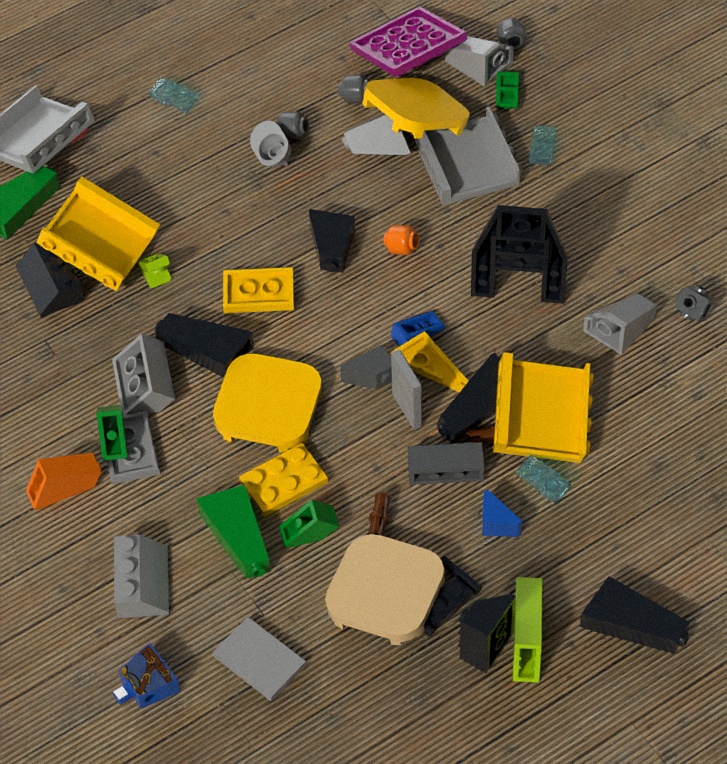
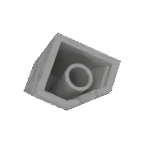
[445,36,513,87]
[342,113,412,155]
[583,293,657,355]

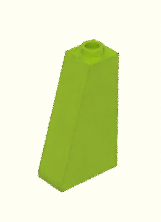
[513,577,542,682]

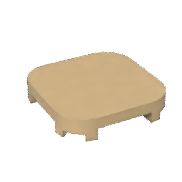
[325,534,445,646]

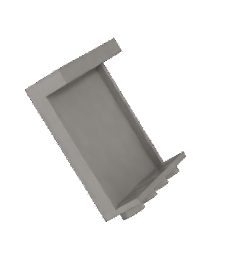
[0,85,95,174]
[414,106,522,206]

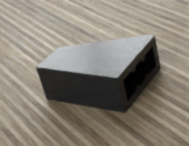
[309,209,355,273]

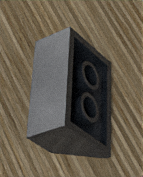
[16,242,84,318]
[458,594,516,674]

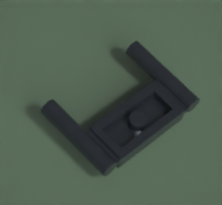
[424,555,482,637]

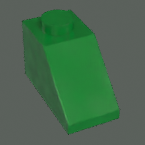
[96,404,127,461]
[279,499,339,548]

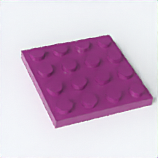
[349,6,468,77]

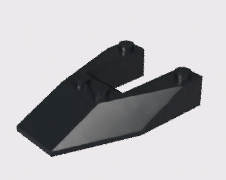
[471,205,568,304]

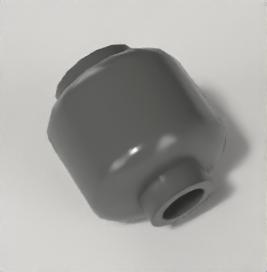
[496,18,527,50]
[338,74,370,104]
[275,111,309,141]

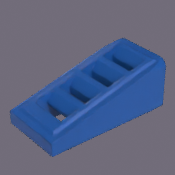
[391,311,445,346]

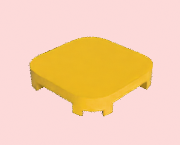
[362,78,470,139]
[213,354,322,452]

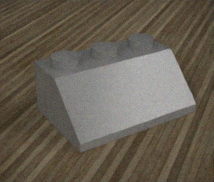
[112,333,175,415]
[114,535,169,618]

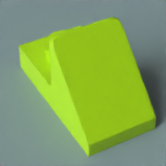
[137,253,171,288]

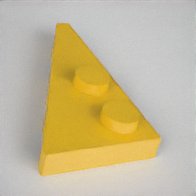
[388,331,469,392]

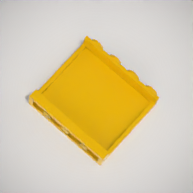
[36,176,160,292]
[493,352,593,463]

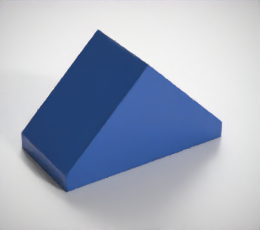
[482,489,522,537]

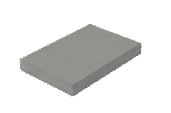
[391,349,422,430]
[107,410,160,485]
[213,617,306,702]

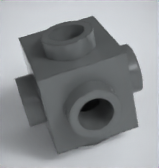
[675,284,717,321]

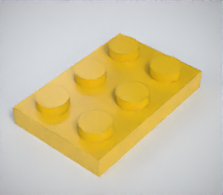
[223,267,294,313]
[239,443,328,517]

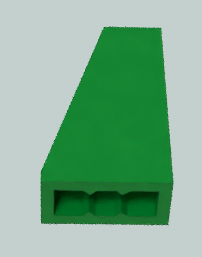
[0,166,60,240]
[196,485,271,579]

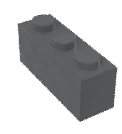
[408,442,484,485]

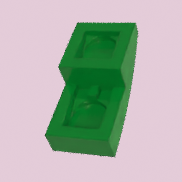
[496,71,519,109]

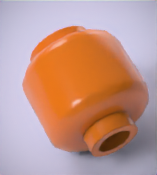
[383,225,419,255]

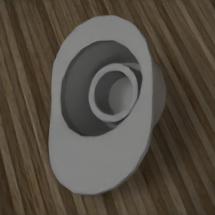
[250,121,292,167]

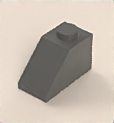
[340,345,392,389]

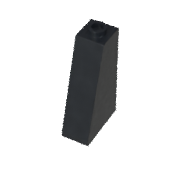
[155,313,254,378]
[437,352,500,443]
[580,576,690,654]

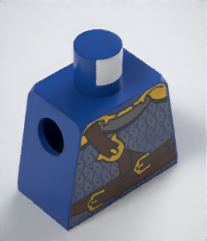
[112,643,180,708]

